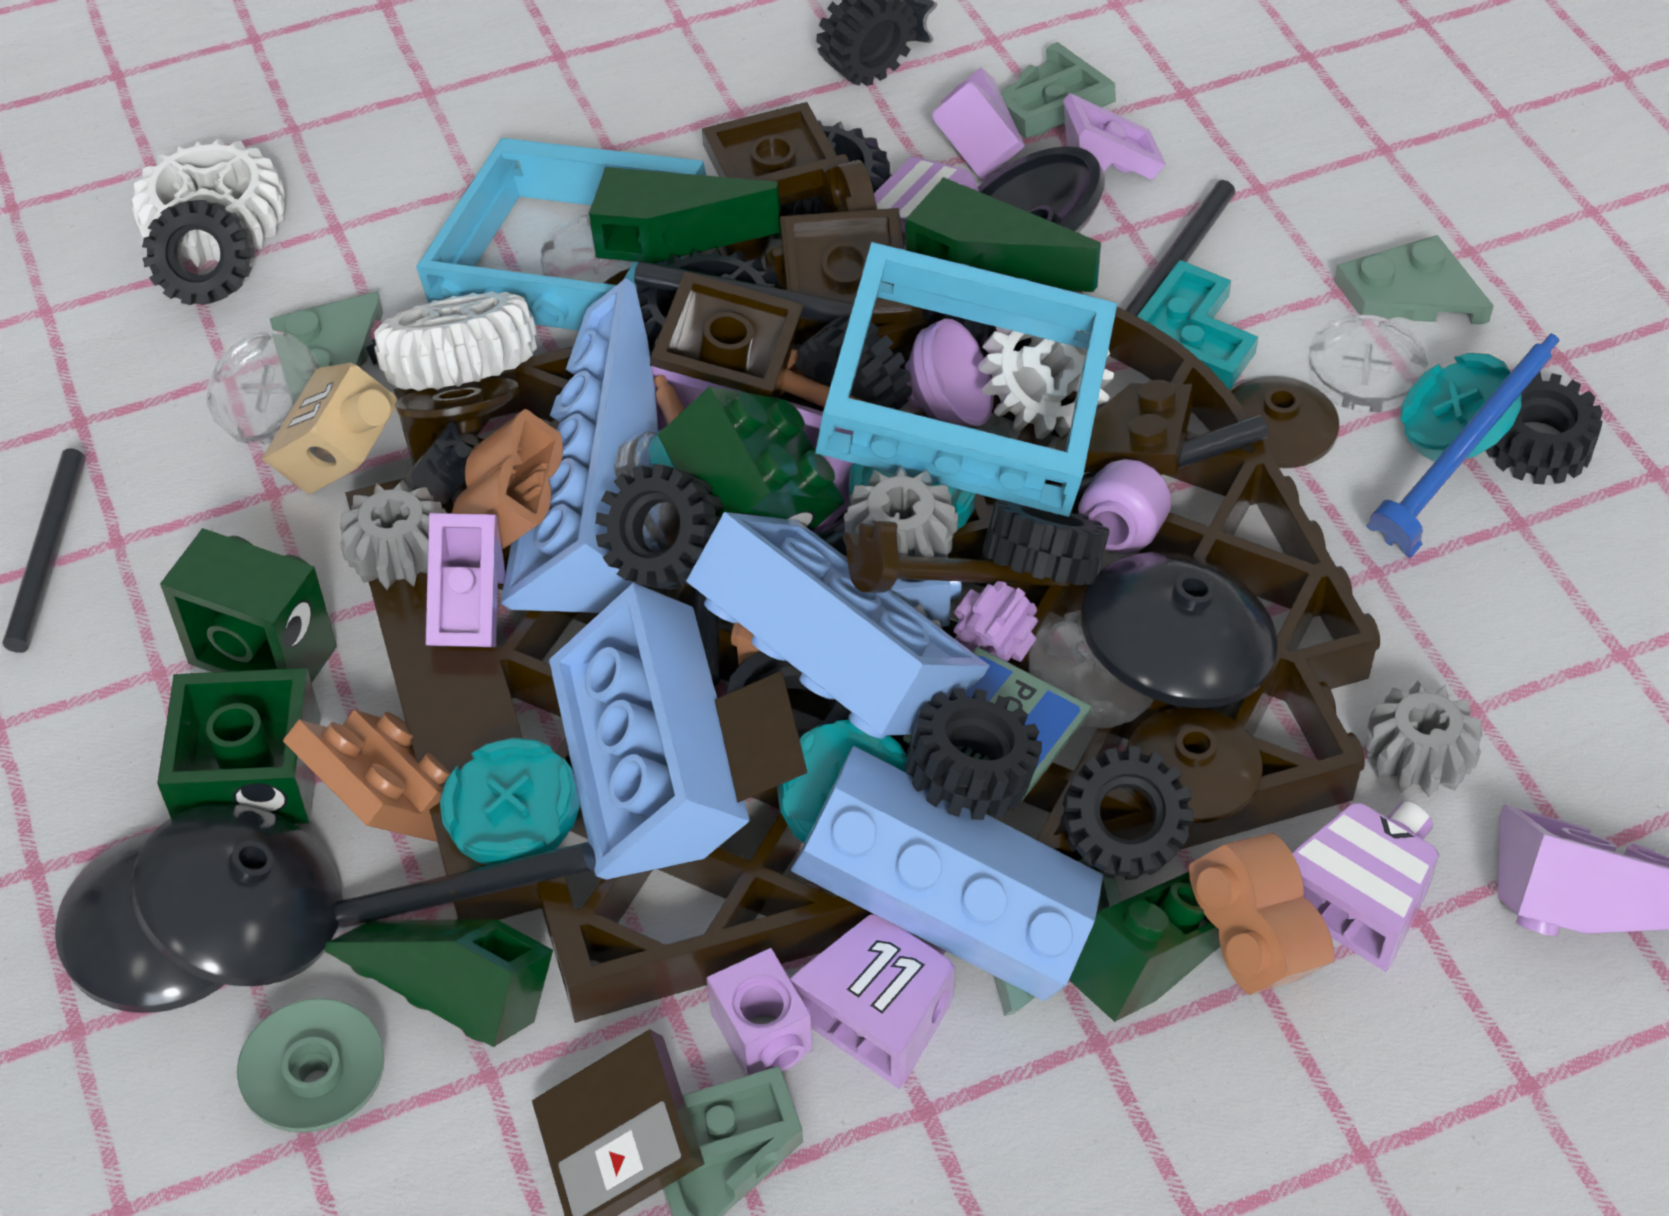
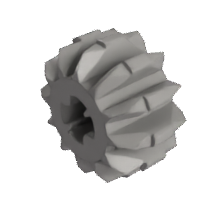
[844,464,958,581]
[340,480,446,590]
[1365,681,1482,798]

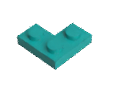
[1137,260,1259,389]

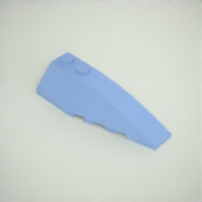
[500,278,658,613]

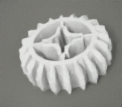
[132,138,285,268]
[374,291,537,391]

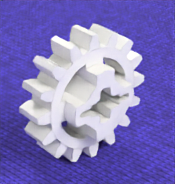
[978,327,1114,439]

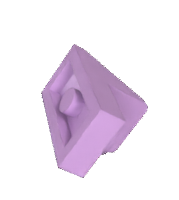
[932,67,1025,180]
[1063,93,1166,180]
[426,513,506,647]

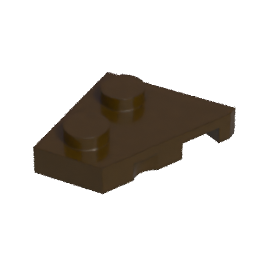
[1055,380,1193,475]

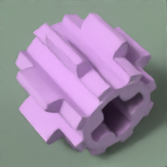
[953,581,1038,662]

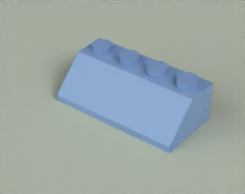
[686,512,990,739]
[549,583,750,880]
[791,746,1103,1002]

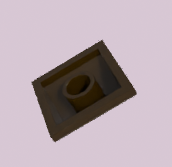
[649,271,804,398]

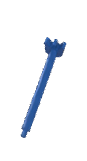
[1366,333,1560,558]

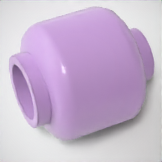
[1078,459,1171,555]

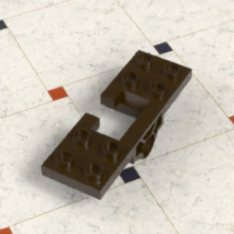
[702,102,928,350]

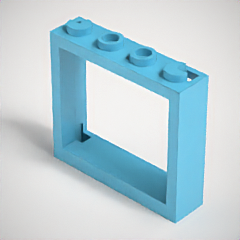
[416,138,707,331]
[815,242,1117,517]

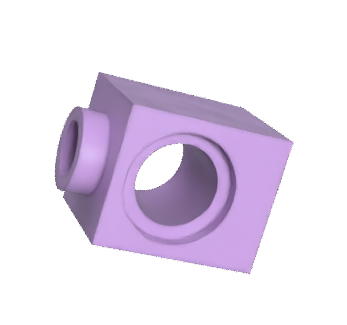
[707,948,812,1076]

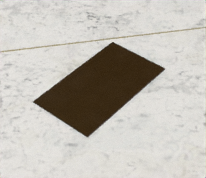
[715,670,808,803]

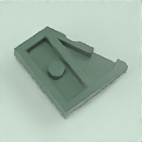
[1001,42,1116,139]
[1334,235,1494,324]
[269,291,383,404]
[662,1066,803,1216]

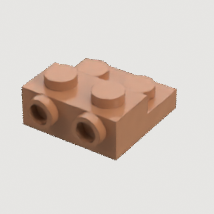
[283,709,451,842]

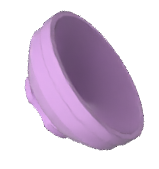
[905,319,994,429]

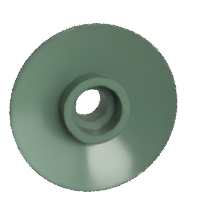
[237,999,385,1132]

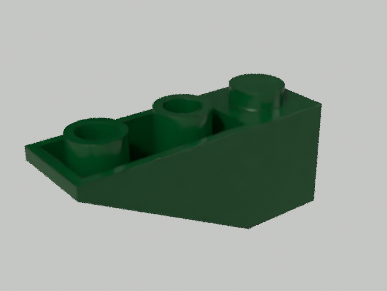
[589,167,781,263]
[905,177,1101,292]
[1069,872,1220,1022]
[325,919,553,1047]

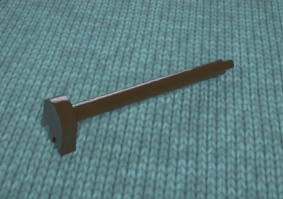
[843,521,1070,593]

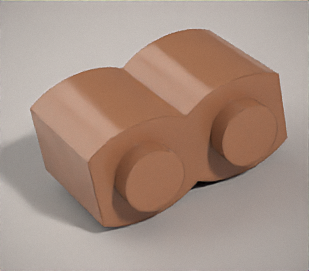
[452,409,563,550]
[1189,833,1334,995]

